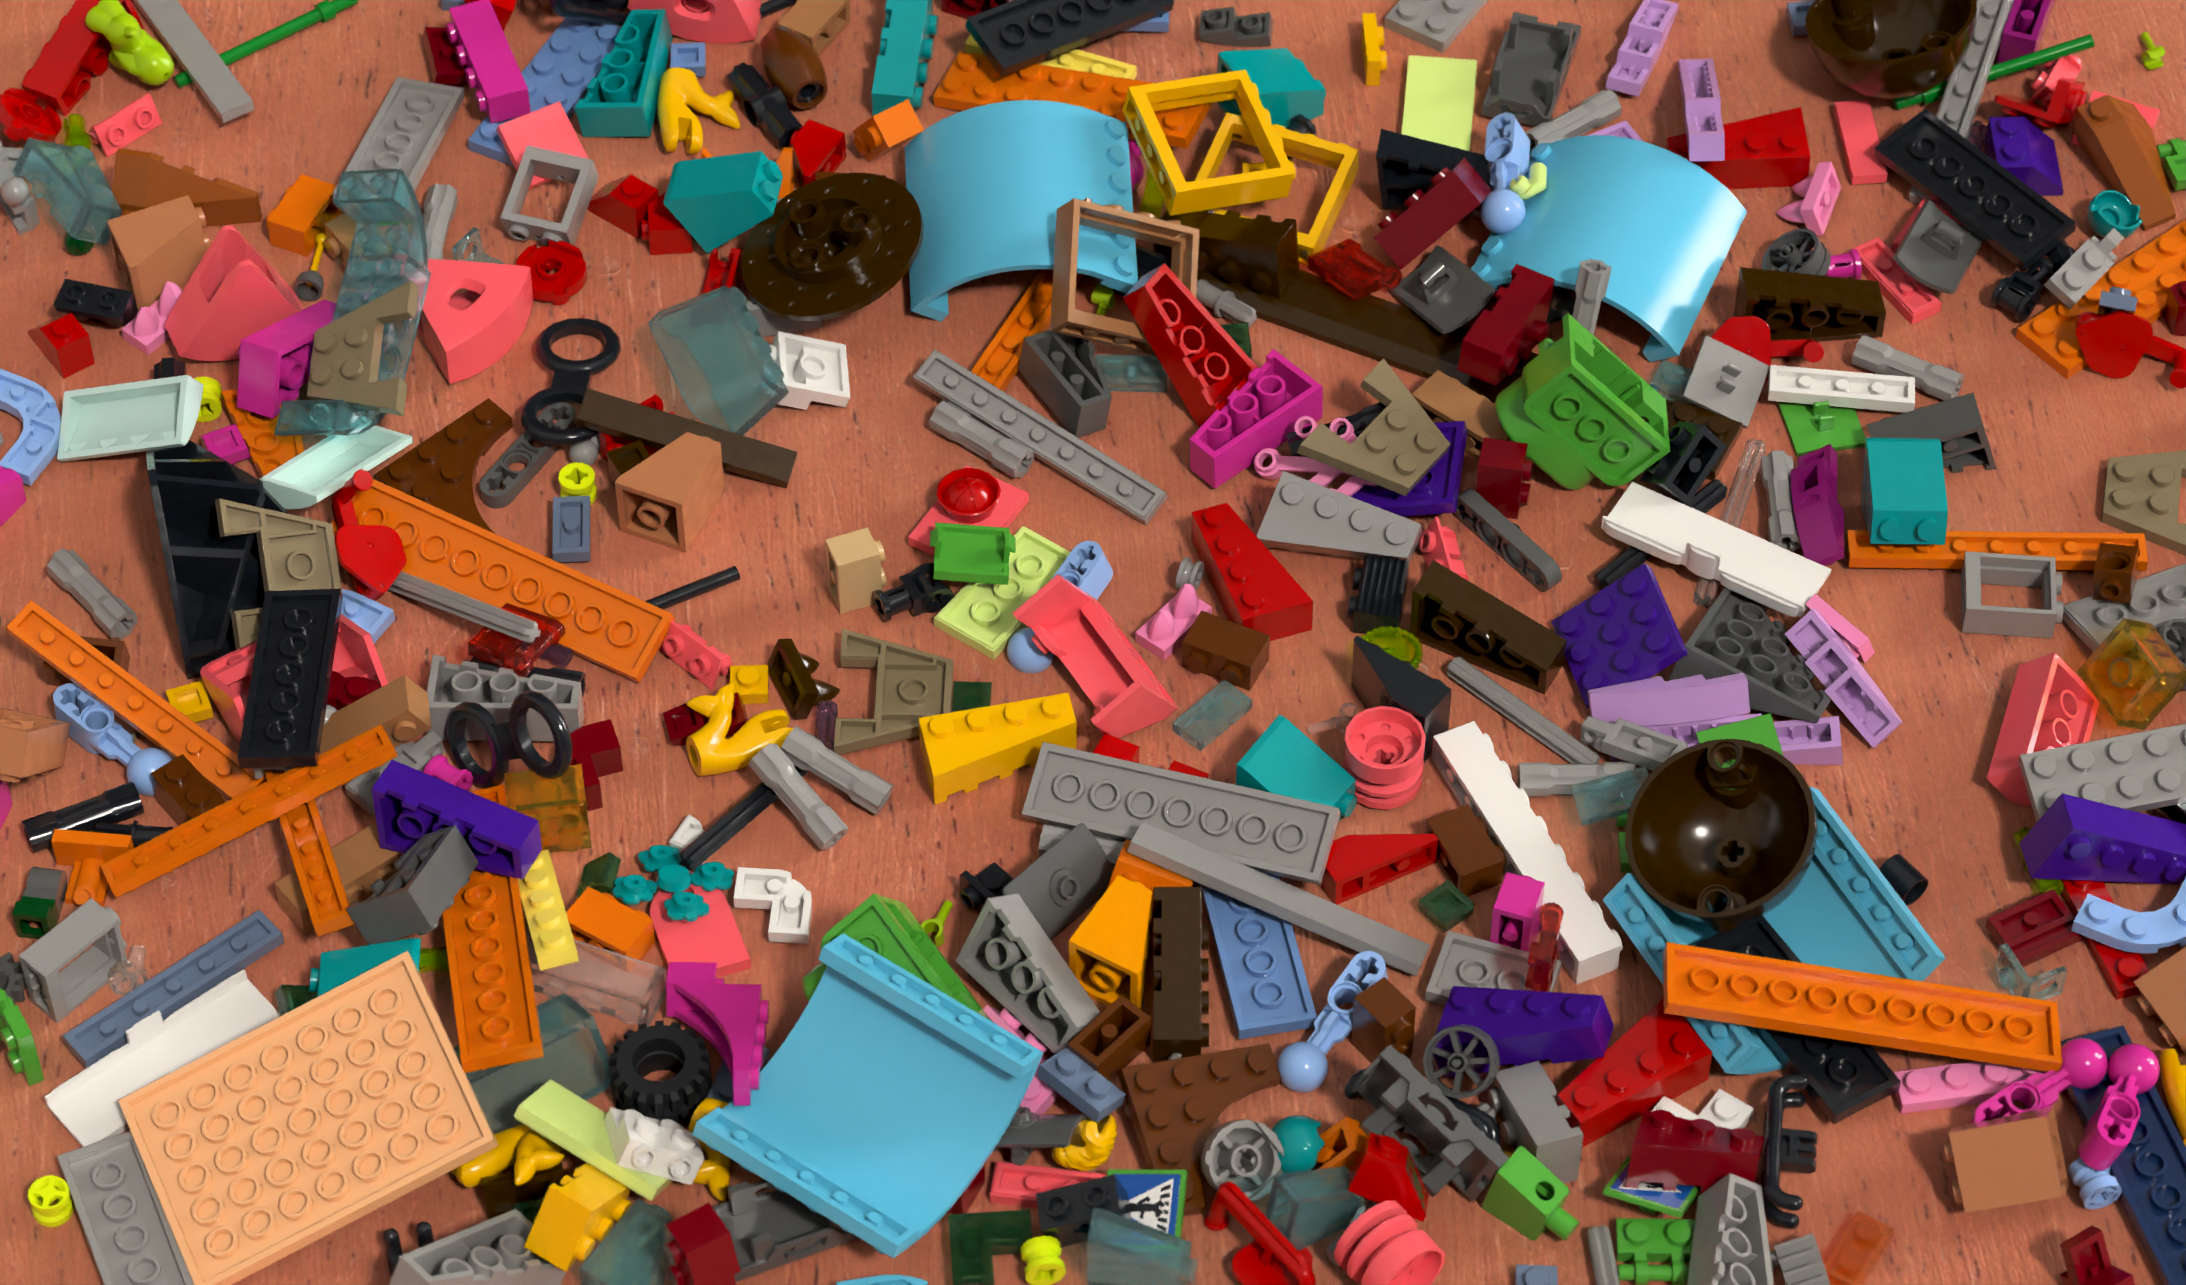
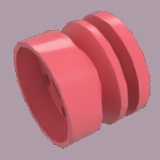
[1343,706,1426,810]
[1334,1201,1445,1285]

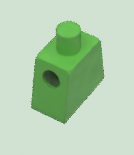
[1481,1145,1580,1241]

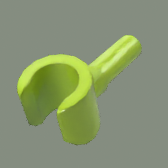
[2140,32,2165,71]
[1091,283,1115,316]
[921,900,953,946]

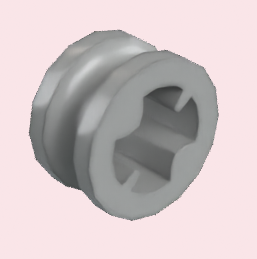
[1175,557,1204,591]

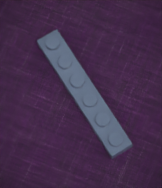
[63,909,284,1068]

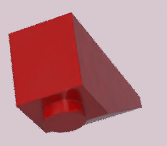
[1321,834,1438,905]

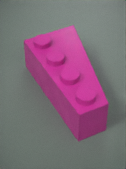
[237,300,355,419]
[1190,349,1323,489]

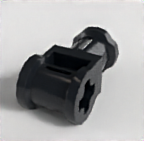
[1990,257,2057,322]
[873,563,954,622]

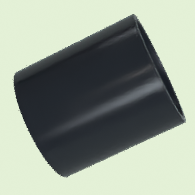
[1879,854,1929,906]

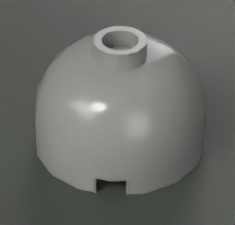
[1200,1119,1284,1200]

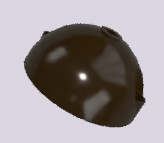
[1806,0,1977,99]
[1625,739,1818,933]

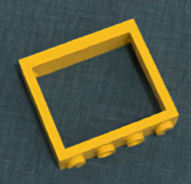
[1123,69,1296,216]
[1195,112,1359,269]

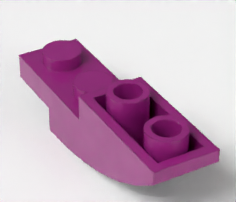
[1790,444,1844,566]

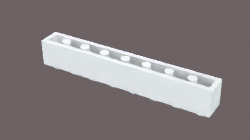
[1431,721,1623,985]

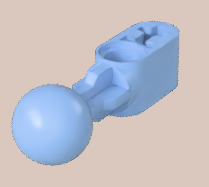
[1480,113,1530,234]
[1007,541,1113,673]
[53,683,173,797]
[1277,951,1388,1093]

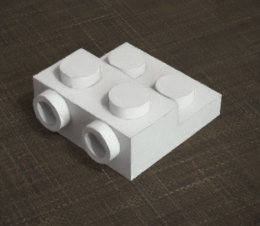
[763,331,850,410]
[604,1107,704,1185]

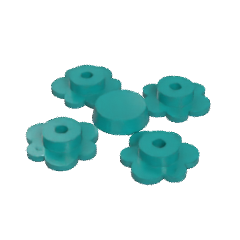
[613,845,734,922]

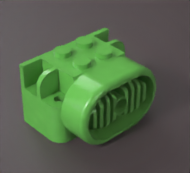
[1495,313,1670,490]
[802,894,991,1021]

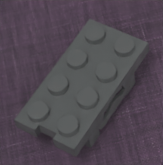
[1482,12,1581,126]
[1351,1045,1509,1202]
[713,1179,859,1282]

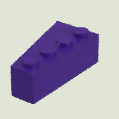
[371,760,542,880]
[2019,793,2186,884]
[1434,986,1614,1078]

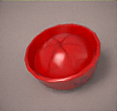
[936,468,1001,524]

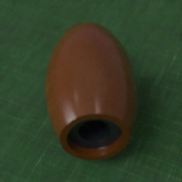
[760,27,828,109]

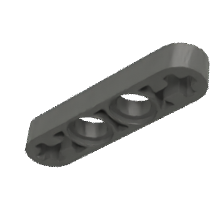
[480,402,577,509]
[1454,489,1562,592]

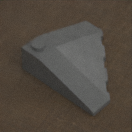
[1668,587,1831,723]

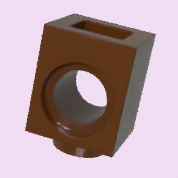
[2093,543,2138,604]

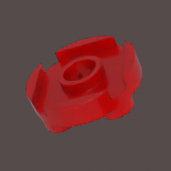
[0,88,62,148]
[516,241,587,306]

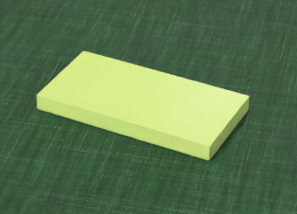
[1401,55,1477,151]
[934,526,1070,660]
[513,1079,674,1201]

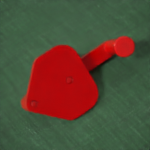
[2075,310,2186,389]
[1695,316,1824,385]
[332,469,407,601]
[1204,1181,1316,1285]

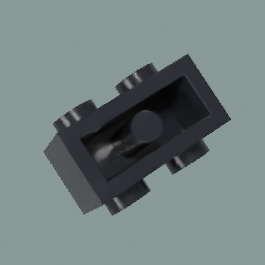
[1639,421,1727,506]

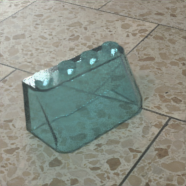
[648,286,789,435]
[454,993,611,1134]

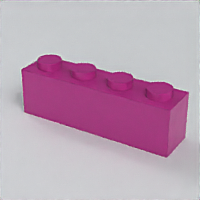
[446,0,531,124]

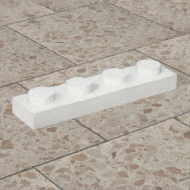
[1768,365,1915,413]

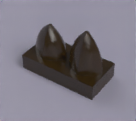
[767,638,840,720]
[481,1162,565,1219]

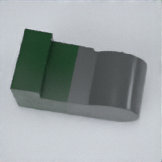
[12,867,67,940]

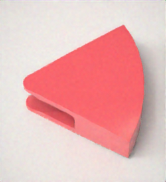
[627,0,761,44]
[164,225,304,361]
[398,258,534,384]

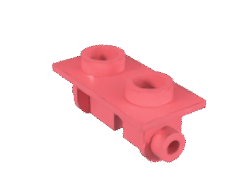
[2029,55,2082,107]
[88,93,162,157]
[1419,516,1469,580]
[659,621,734,690]

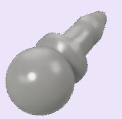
[569,433,600,466]

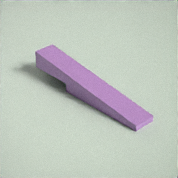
[1679,58,1725,162]
[1610,713,1843,765]

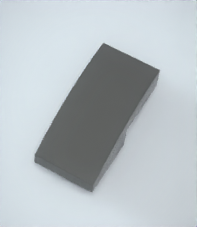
[1199,7,1273,47]

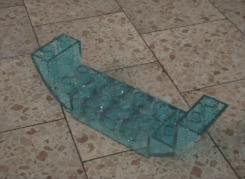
[274,169,431,437]

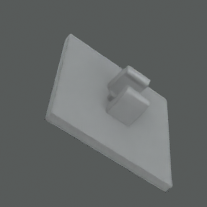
[1681,335,1770,428]

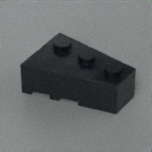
[1376,129,1491,211]

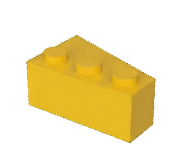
[524,1163,632,1272]

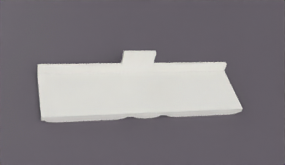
[1601,482,1832,617]
[44,969,282,1147]

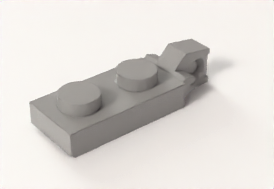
[2044,228,2124,309]
[1581,716,1688,771]
[345,731,445,816]

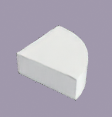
[669,814,705,864]

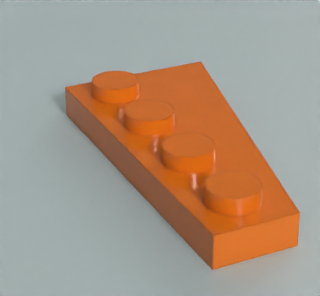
[221,389,304,478]

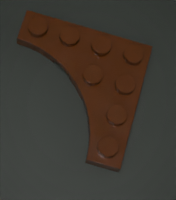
[375,398,513,534]
[1118,1043,1281,1216]

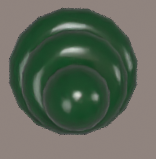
[64,222,94,256]

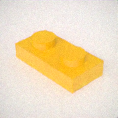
[1361,13,1387,86]

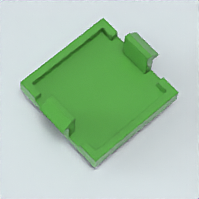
[930,522,1016,585]

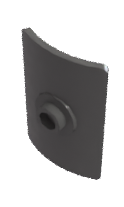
[1894,200,1984,294]
[1388,246,1496,334]
[1002,823,1113,940]
[995,1107,1088,1166]

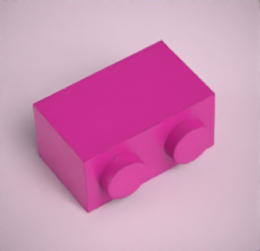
[1490,872,1545,952]

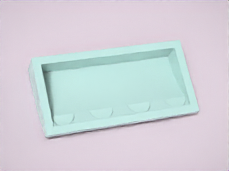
[57,375,203,462]
[260,420,413,509]

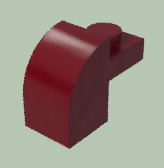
[562,719,623,811]
[2060,1225,2135,1285]

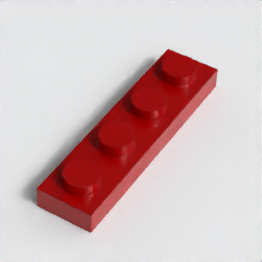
[2055,879,2149,1000]

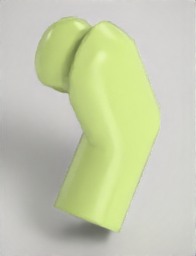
[1510,163,1547,200]

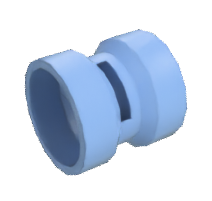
[2068,1157,2122,1210]

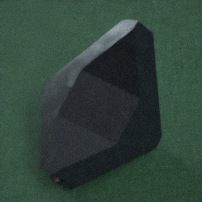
[146,440,289,680]

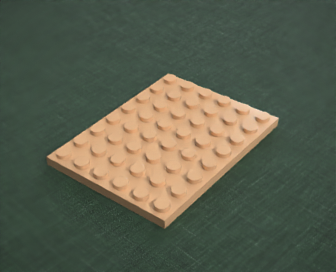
[118,951,499,1285]

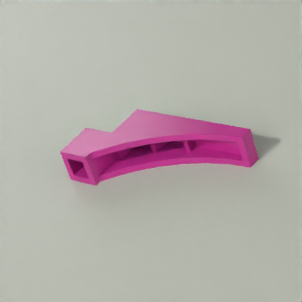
[666,962,769,1106]

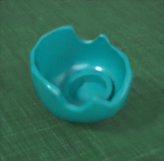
[2087,190,2143,240]
[1271,1115,1325,1178]

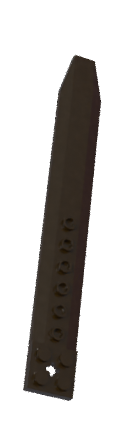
[1197,269,1743,481]

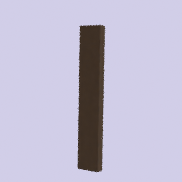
[576,388,798,488]

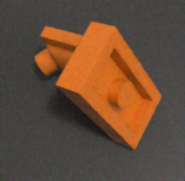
[51,829,134,907]

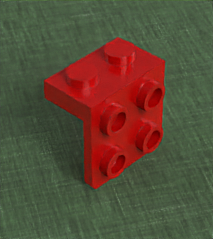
[1994,79,2087,128]

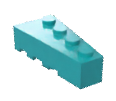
[871,0,939,116]
[575,9,673,137]

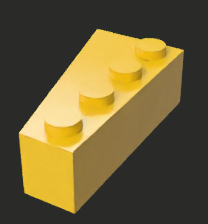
[919,692,1077,805]

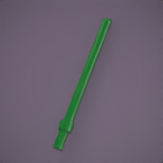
[173,0,358,89]
[1893,34,2095,111]

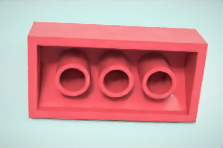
[1987,653,2101,807]

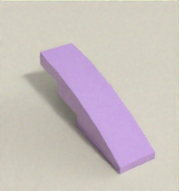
[1606,0,1679,97]
[1785,609,1903,748]
[1587,673,1750,726]

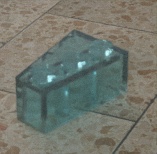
[12,138,122,245]

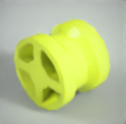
[194,376,222,422]
[558,462,597,505]
[28,1175,73,1227]
[1020,1236,1066,1285]

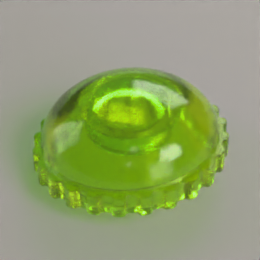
[1362,626,1423,669]

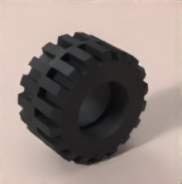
[609,1021,712,1126]

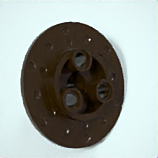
[741,173,924,321]

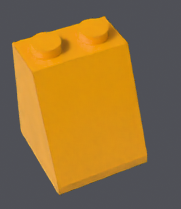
[1069,875,1152,1010]

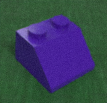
[1984,117,2063,196]

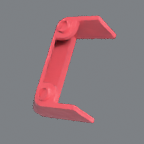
[1012,574,1178,738]
[200,614,388,741]

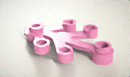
[1254,416,1378,497]

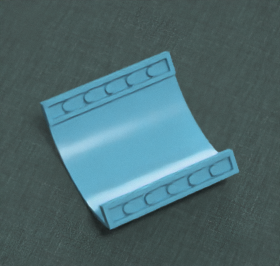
[905,100,1138,322]
[1471,135,1747,362]
[1602,787,1946,1075]
[692,933,1043,1259]

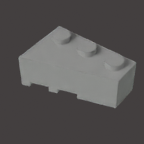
[1487,1061,1583,1183]

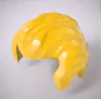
[1052,1115,1118,1171]

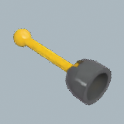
[294,233,327,302]

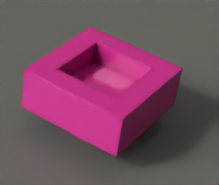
[201,424,250,464]

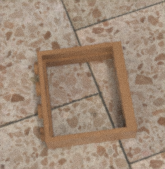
[1050,198,1200,356]

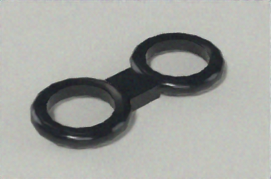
[521,318,621,446]
[447,690,573,788]

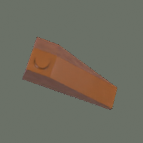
[2072,95,2176,231]
[110,148,263,227]

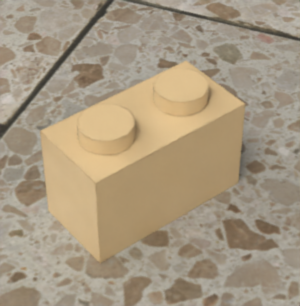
[825,527,887,614]

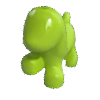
[85,0,174,86]

